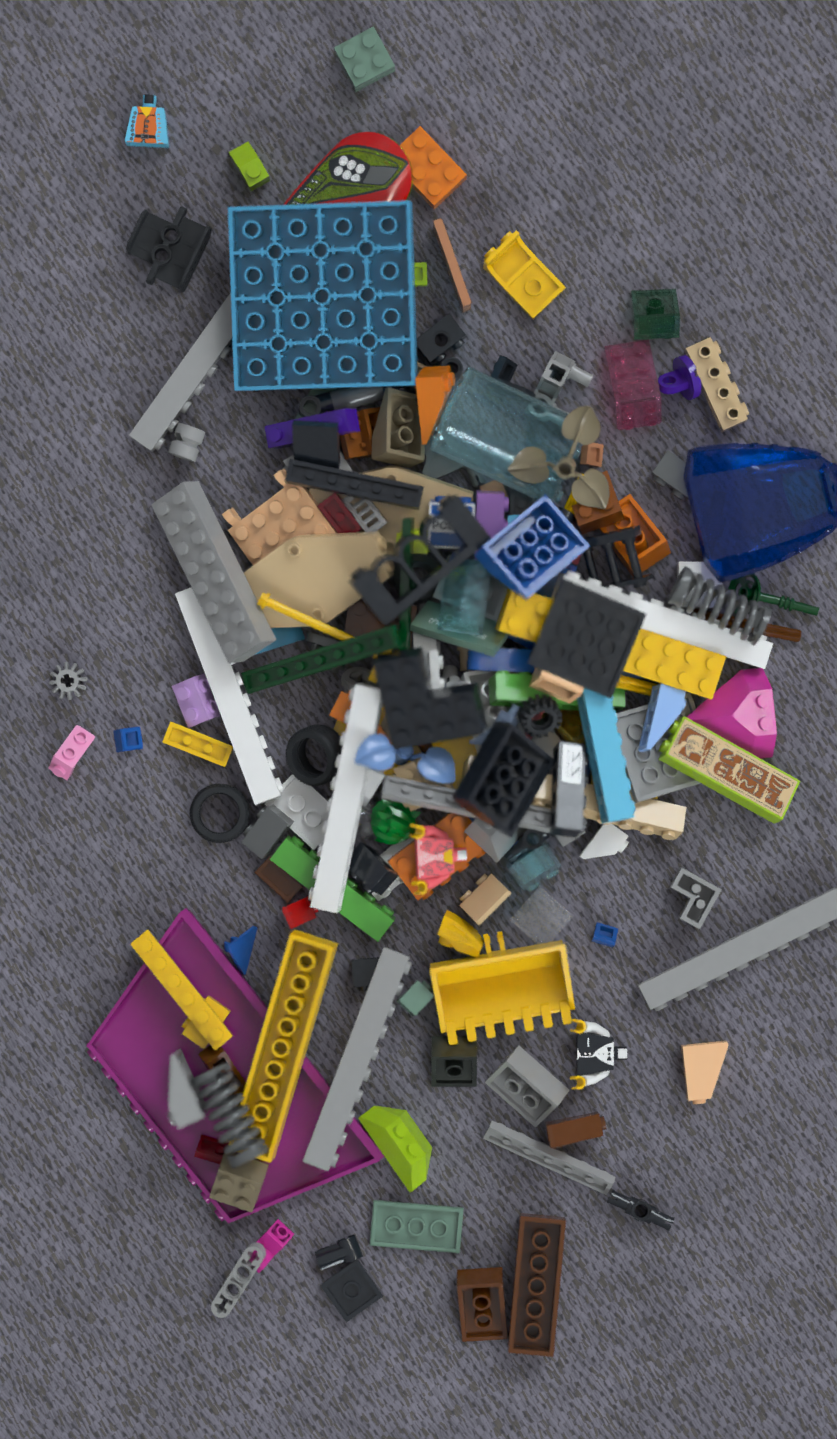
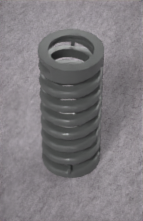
[667,566,772,646]
[190,1062,269,1168]

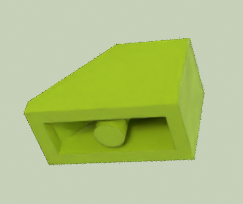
[229,142,270,191]

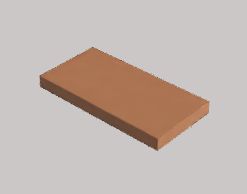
[433,218,471,312]

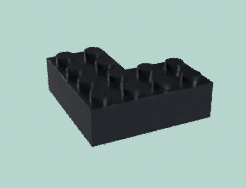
[373,647,487,749]

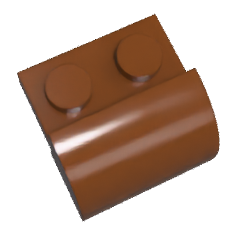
[340,407,380,460]

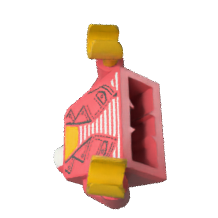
[409,824,467,895]

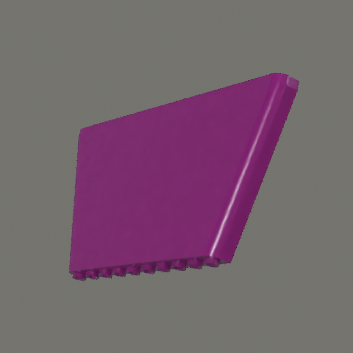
[87,907,384,1223]

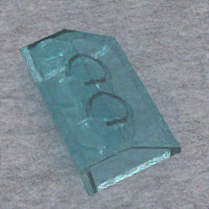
[438,559,492,635]

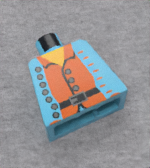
[125,94,169,148]

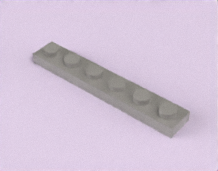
[483,1121,616,1195]

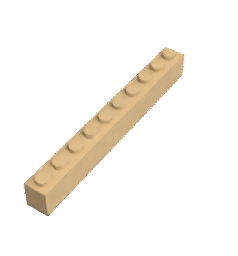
[461,755,686,840]

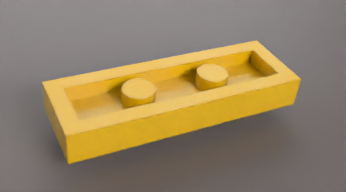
[162,721,233,767]

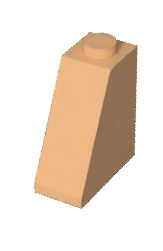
[681,1041,728,1104]

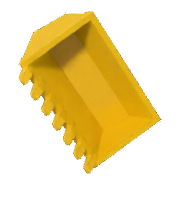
[429,931,575,1045]

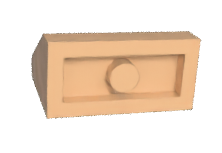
[529,667,584,704]

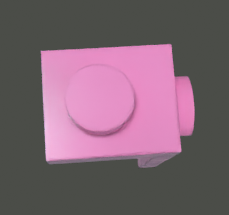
[48,725,95,780]

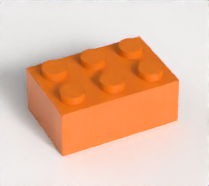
[388,126,467,210]

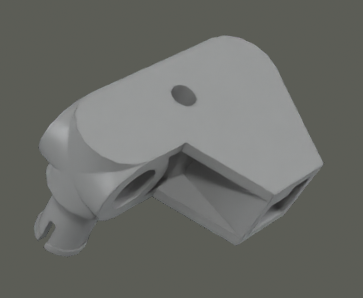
[525,351,594,424]

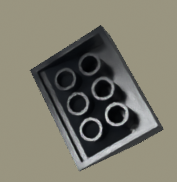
[451,721,555,838]

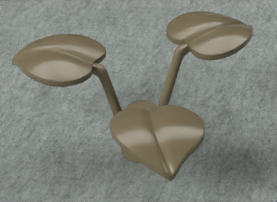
[508,405,610,509]

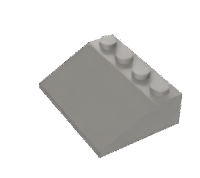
[167,1048,208,1129]

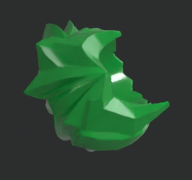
[370,799,421,845]

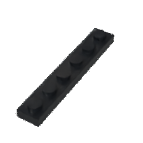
[285,459,424,510]

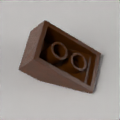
[457,1267,508,1342]

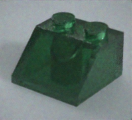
[631,289,680,340]

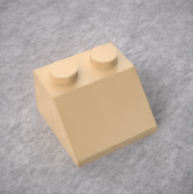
[459,874,511,925]

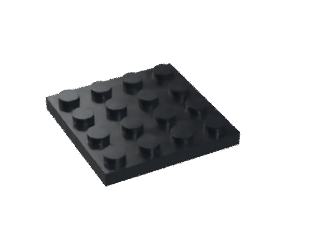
[527,578,647,699]

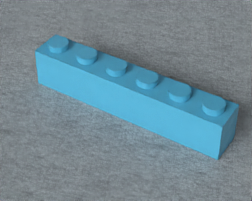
[577,688,635,824]

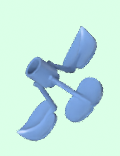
[354,734,456,784]

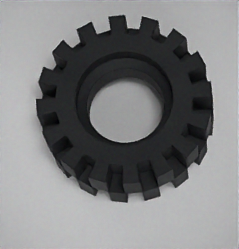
[518,694,562,738]

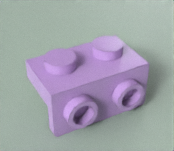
[172,674,220,728]

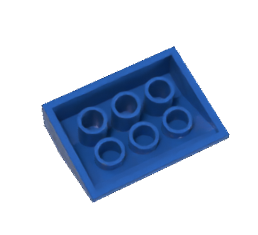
[474,494,590,600]

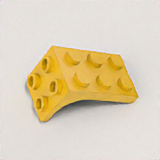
[483,230,566,319]

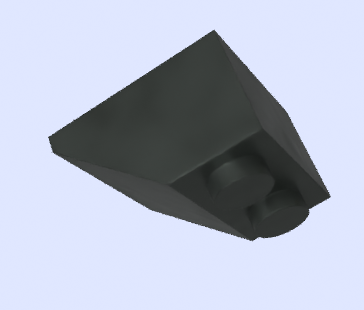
[431,1036,477,1087]

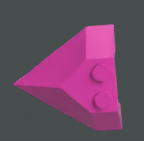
[686,668,777,759]

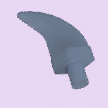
[469,704,520,745]

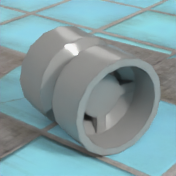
[168,423,205,462]

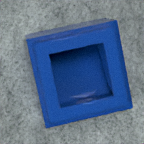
[113,726,143,752]

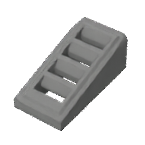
[342,496,388,532]

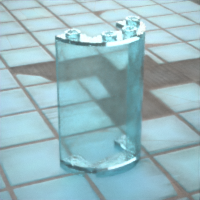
[430,367,583,504]

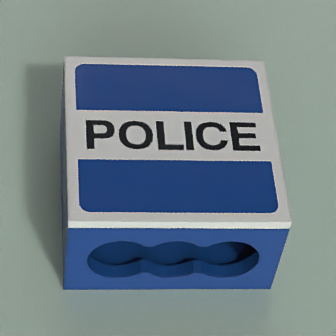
[428,496,476,549]

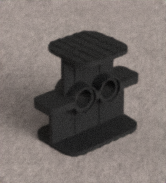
[126,206,212,292]

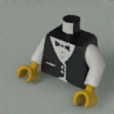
[570,1018,627,1089]

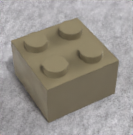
[209,1153,269,1212]

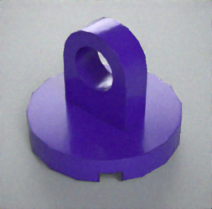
[658,355,701,400]

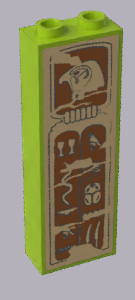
[658,716,800,824]

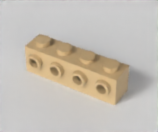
[685,337,749,433]

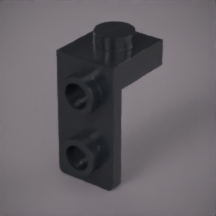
[489,355,536,399]

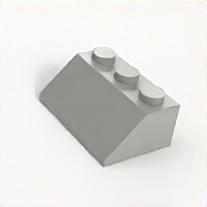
[464,818,528,863]
[485,1045,569,1128]

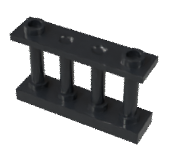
[570,525,653,588]

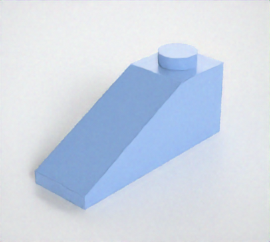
[638,683,686,753]

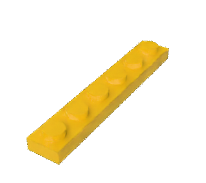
[130,930,233,1051]

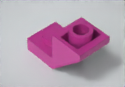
[248,1219,294,1273]

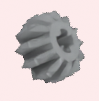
[49,662,88,700]

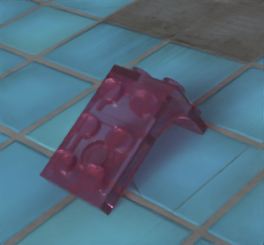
[604,339,662,430]

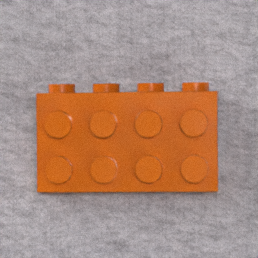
[387,813,486,900]

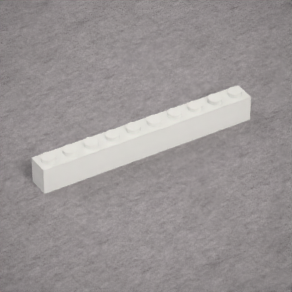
[551,571,773,669]
[175,587,284,806]
[308,683,383,913]

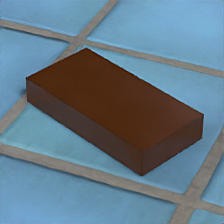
[254,856,303,903]

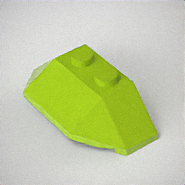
[358,1105,432,1192]

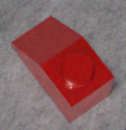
[281,897,319,929]

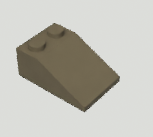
[371,388,425,468]

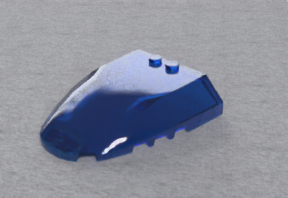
[683,443,837,583]

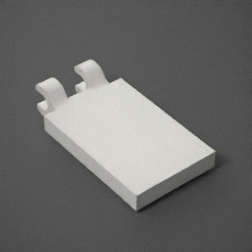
[265,774,329,850]

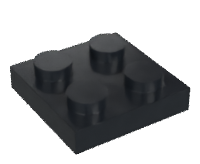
[320,1259,383,1323]

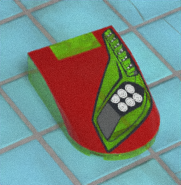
[283,132,413,205]

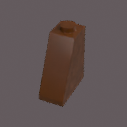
[545,1112,606,1148]

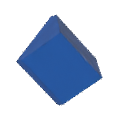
[591,922,618,948]

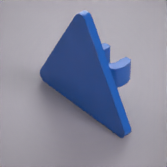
[224,926,257,975]

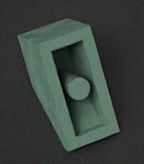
[396,980,434,1017]

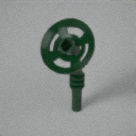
[728,570,820,616]

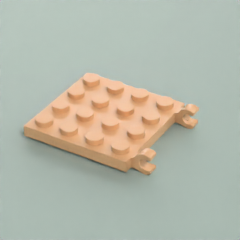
[222,468,337,565]

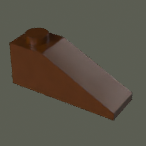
[198,1045,246,1107]

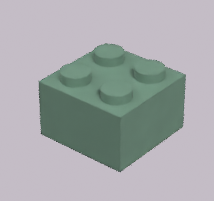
[334,26,395,92]

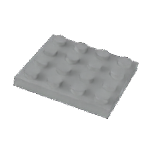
[616,693,702,803]

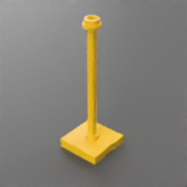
[257,593,399,683]

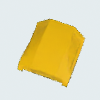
[438,910,484,958]

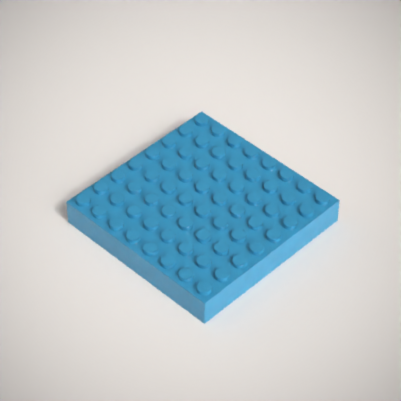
[228,201,418,391]

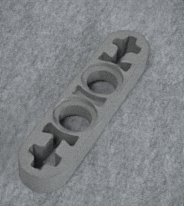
[211,1242,266,1318]

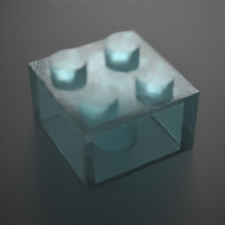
[507,842,561,892]

